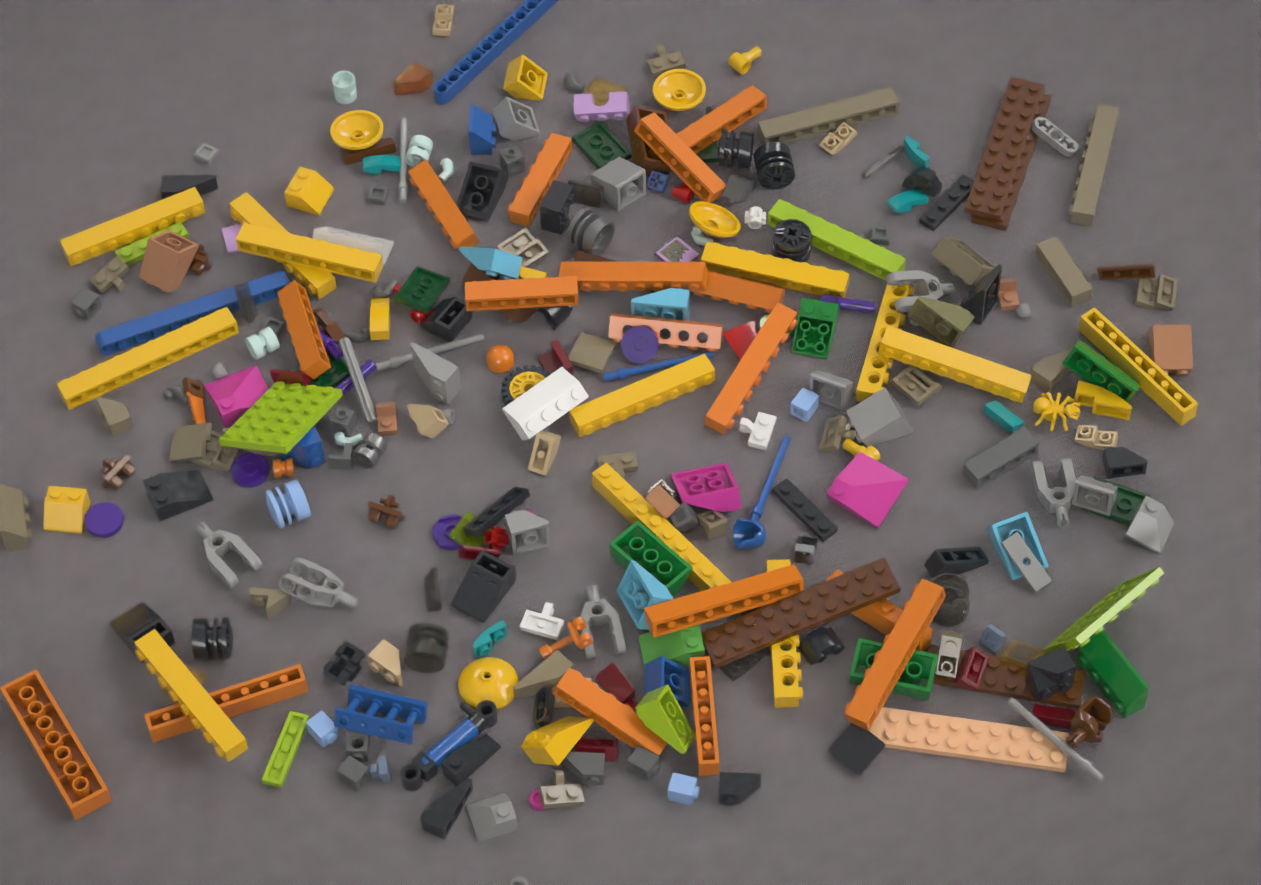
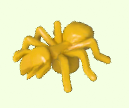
[1033,392,1081,431]

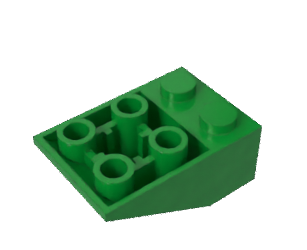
[791,298,840,359]

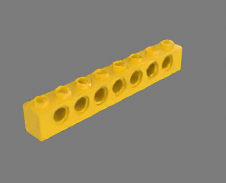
[856,283,914,402]
[766,559,803,708]

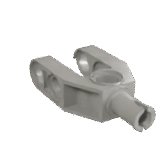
[886,270,954,313]
[1031,458,1076,527]
[195,522,263,589]
[278,557,359,609]
[580,585,626,660]

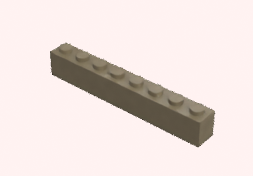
[758,87,899,145]
[1068,104,1119,227]

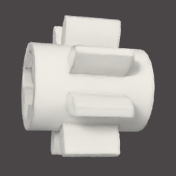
[744,206,766,229]

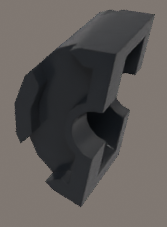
[901,167,942,197]
[535,306,573,330]
[798,626,845,666]
[322,641,366,686]

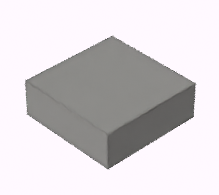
[194,143,219,165]

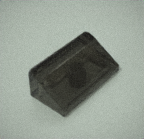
[568,180,604,208]
[234,282,258,324]
[424,567,442,612]

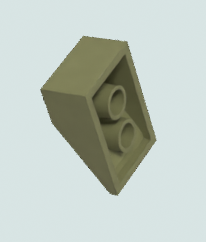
[907,296,975,348]

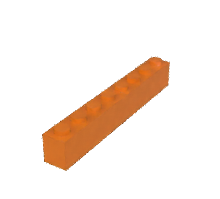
[558,262,708,292]
[704,302,798,435]
[644,564,804,638]
[844,578,946,731]
[144,664,309,743]

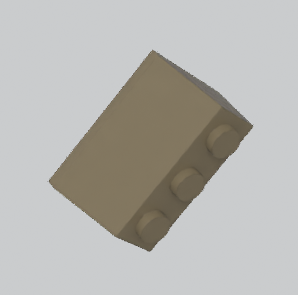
[932,236,995,287]
[0,484,33,553]

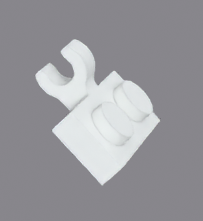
[739,412,777,451]
[520,602,564,641]

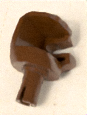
[1066,697,1113,748]

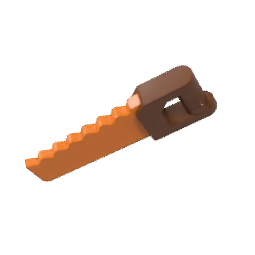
[182,377,206,424]

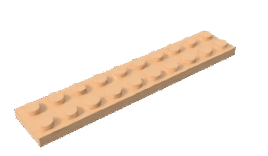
[869,707,1070,773]

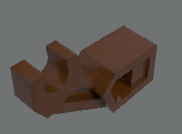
[313,307,345,344]

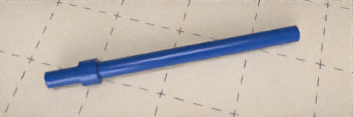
[603,351,714,381]
[750,436,791,529]

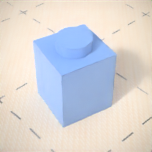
[790,388,819,422]
[306,710,339,748]
[667,773,700,806]

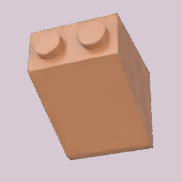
[139,230,199,293]
[1147,324,1193,376]

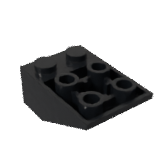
[451,550,516,623]
[109,602,175,664]

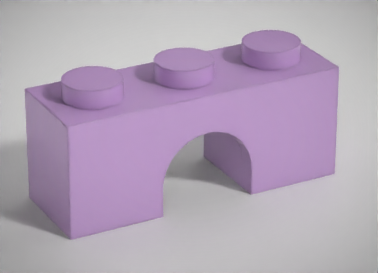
[574,91,629,122]

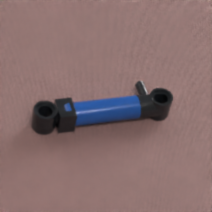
[400,700,498,792]

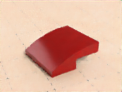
[723,321,758,361]

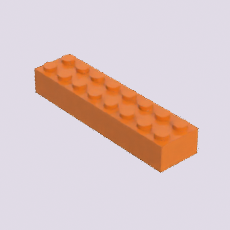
[0,669,112,821]

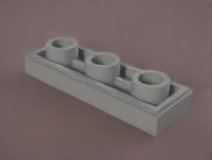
[1000,532,1052,592]

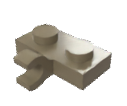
[647,43,686,78]
[90,256,130,294]
[819,415,856,453]
[597,451,638,479]
[539,770,585,809]

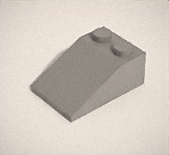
[410,342,461,404]

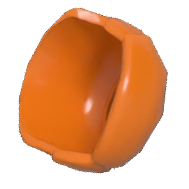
[486,344,514,373]

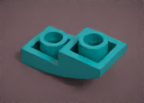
[903,135,930,169]
[362,155,401,174]
[886,189,929,213]
[472,620,507,659]

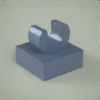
[979,624,1007,653]
[369,755,392,784]

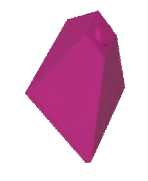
[204,365,269,428]
[826,452,909,528]
[671,463,741,512]

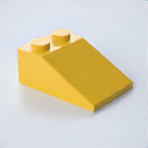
[520,716,594,766]

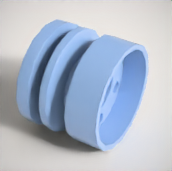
[265,479,311,529]

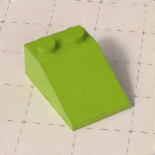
[635,684,695,754]

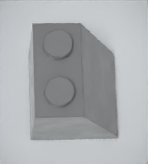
[591,157,646,211]
[846,388,914,447]

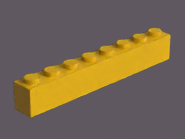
[60,187,206,266]
[229,192,337,300]
[236,223,383,283]
[701,242,849,298]
[1078,307,1198,426]
[878,326,1032,403]
[569,354,715,437]
[134,629,248,762]

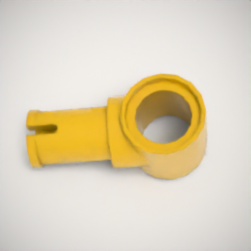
[728,46,762,75]
[842,439,881,461]

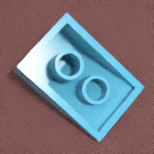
[459,247,523,280]
[631,288,690,321]
[987,512,1049,581]
[616,560,673,630]

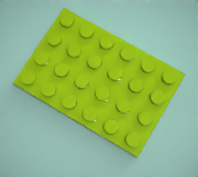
[219,381,343,454]
[1041,567,1164,655]

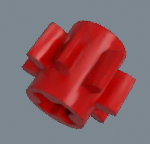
[484,526,509,551]

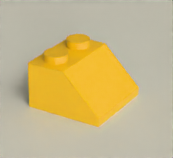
[503,54,548,101]
[284,166,334,216]
[44,486,90,534]

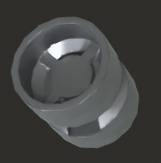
[352,432,387,469]

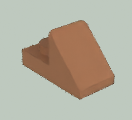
[998,278,1020,311]
[376,401,398,436]
[646,485,680,519]

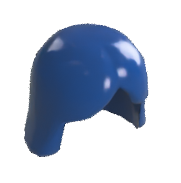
[733,518,766,550]

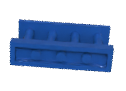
[334,684,428,745]

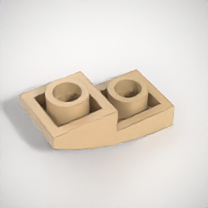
[432,4,454,36]
[819,122,858,156]
[1074,425,1119,450]

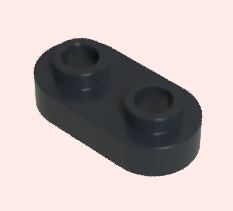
[533,687,555,727]

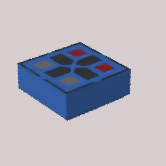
[646,170,669,193]

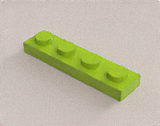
[115,221,189,266]
[262,711,310,789]

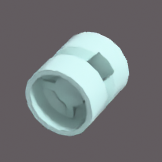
[332,71,357,104]
[405,135,433,167]
[245,327,280,360]

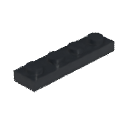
[919,175,974,231]
[772,478,838,542]
[463,486,531,537]

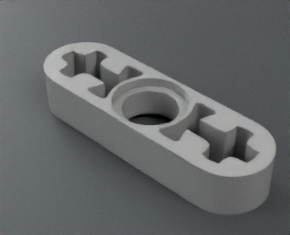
[1032,117,1078,157]

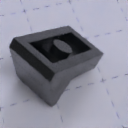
[794,536,818,565]

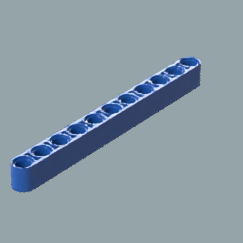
[434,0,558,104]
[95,271,290,355]

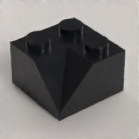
[540,180,576,235]
[1025,647,1076,702]

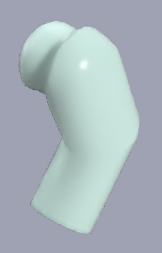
[438,158,454,183]
[691,226,714,246]
[334,432,363,447]

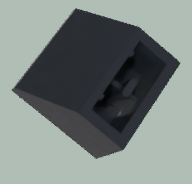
[420,297,472,342]

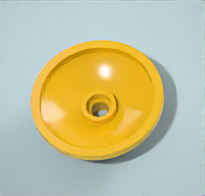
[653,69,706,111]
[330,110,384,150]
[689,201,741,238]
[458,657,518,710]

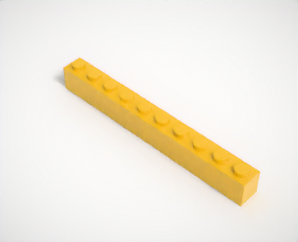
[56,307,239,410]
[592,463,731,591]

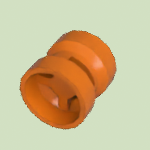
[273,458,295,479]

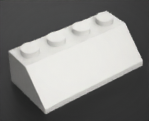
[312,226,394,265]
[502,367,589,441]

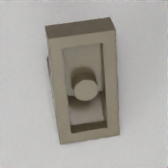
[696,509,727,541]
[249,587,292,619]

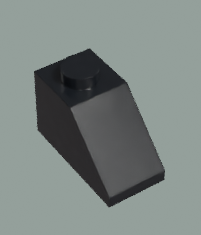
[1102,447,1148,479]
[719,772,761,806]

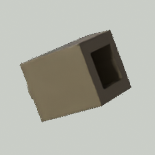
[95,397,134,436]
[936,630,964,678]

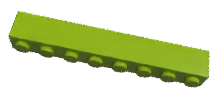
[768,199,906,281]

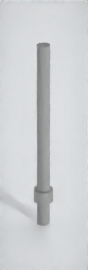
[398,118,408,203]
[376,333,485,371]
[1008,698,1105,783]

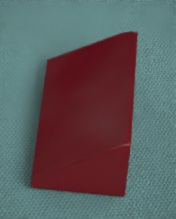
[270,369,311,386]
[458,545,502,560]
[954,647,989,691]
[596,662,635,704]
[1033,704,1075,729]
[576,737,618,762]

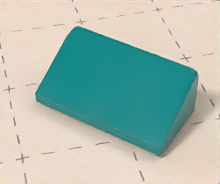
[983,400,1025,434]

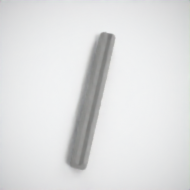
[339,337,377,423]

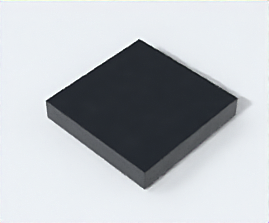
[828,723,886,776]

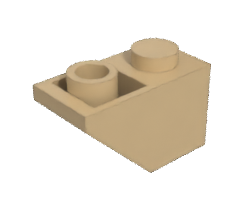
[407,404,449,439]
[368,639,402,687]

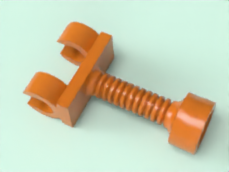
[539,617,593,660]

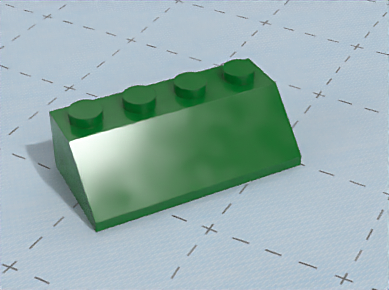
[1062,340,1141,403]
[609,520,693,597]
[1077,630,1149,718]
[850,638,938,700]

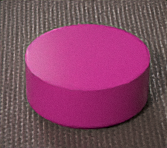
[529,789,545,811]

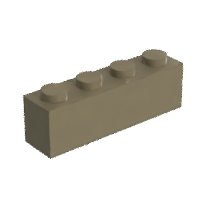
[1035,236,1093,308]

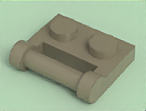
[891,365,942,406]

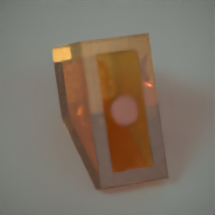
[393,61,433,96]

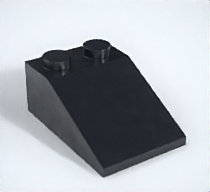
[456,161,509,221]
[960,264,1002,326]
[142,470,214,522]

